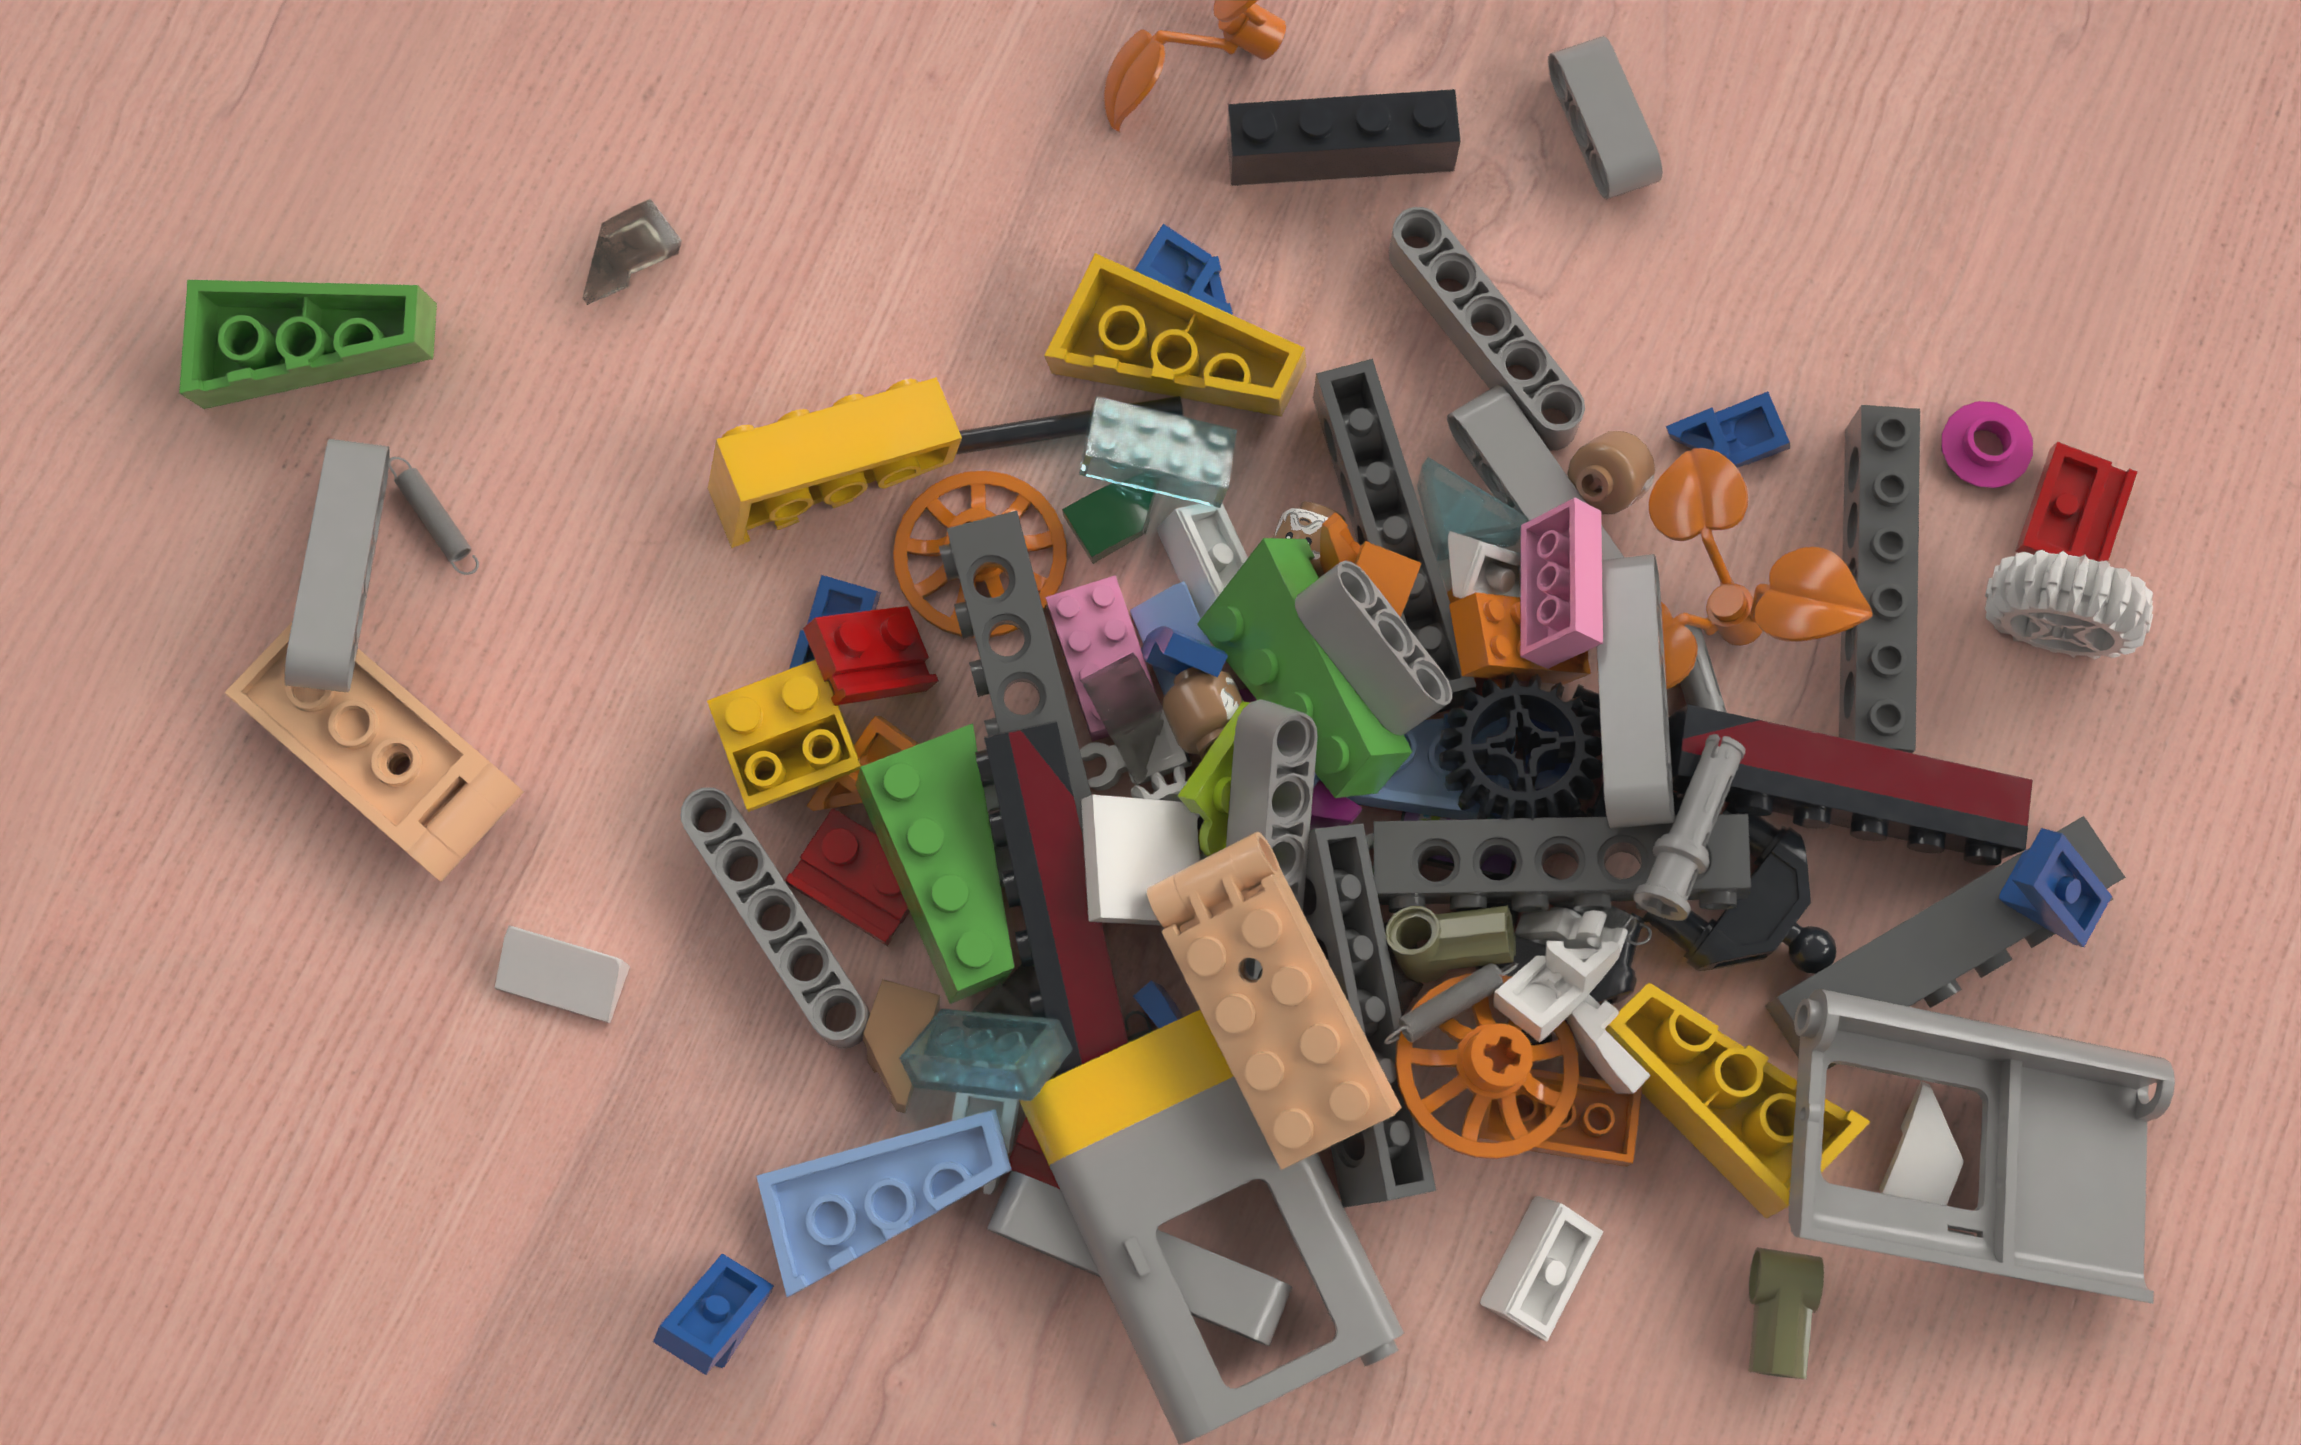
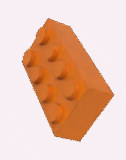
[1449,592,1591,685]
[1477,1068,1643,1167]

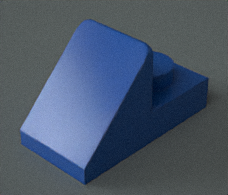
[1999,828,2112,948]
[653,1253,774,1375]

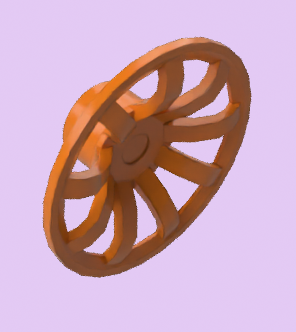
[893,470,1067,638]
[1395,973,1579,1159]

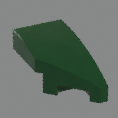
[1062,465,1161,564]

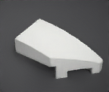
[1493,941,1621,1042]
[1566,994,1651,1094]
[1879,1081,1964,1206]

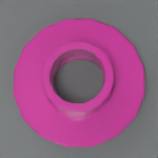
[1941,401,2033,488]

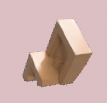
[863,979,940,1114]

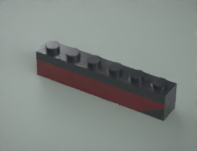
[1668,704,2033,866]
[975,721,1128,1081]

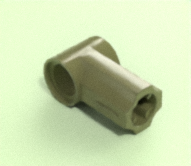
[1385,906,1516,983]
[1748,1247,1824,1379]

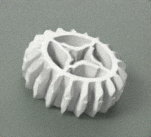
[1985,550,2153,659]

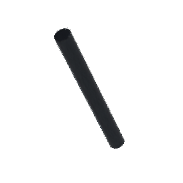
[956,396,1184,454]

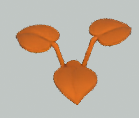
[1104,0,1286,132]
[1597,448,1873,689]

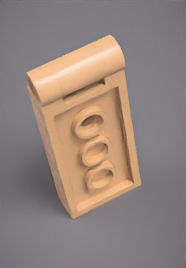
[225,622,524,882]
[1147,831,1402,1170]

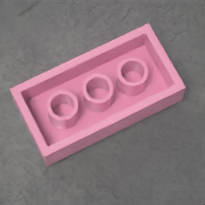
[1521,498,1603,669]
[1046,575,1161,742]

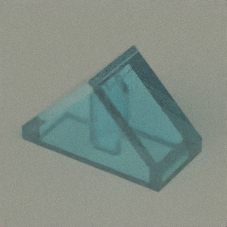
[1417,457,1528,561]

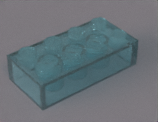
[1079,396,1237,508]
[899,1009,1073,1101]

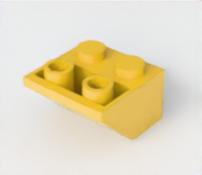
[707,660,861,812]

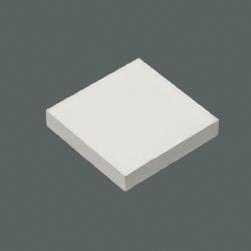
[1081,795,1200,925]

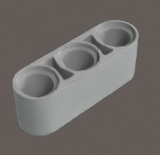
[1548,36,1662,199]
[1295,561,1452,735]

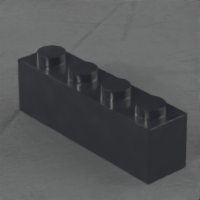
[1227,89,1461,186]

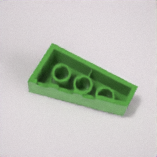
[179,280,437,409]
[1197,538,1412,798]
[855,723,1014,1004]

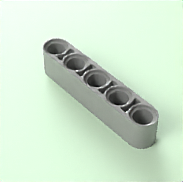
[1389,207,1585,451]
[1447,385,1624,560]
[285,439,390,692]
[1597,554,1674,829]
[1226,700,1317,979]
[680,788,870,1048]
[987,1171,1292,1346]

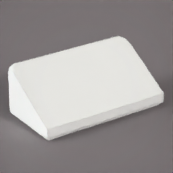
[1157,499,1248,619]
[1448,531,1521,599]
[495,925,630,1023]
[1480,1196,1604,1342]

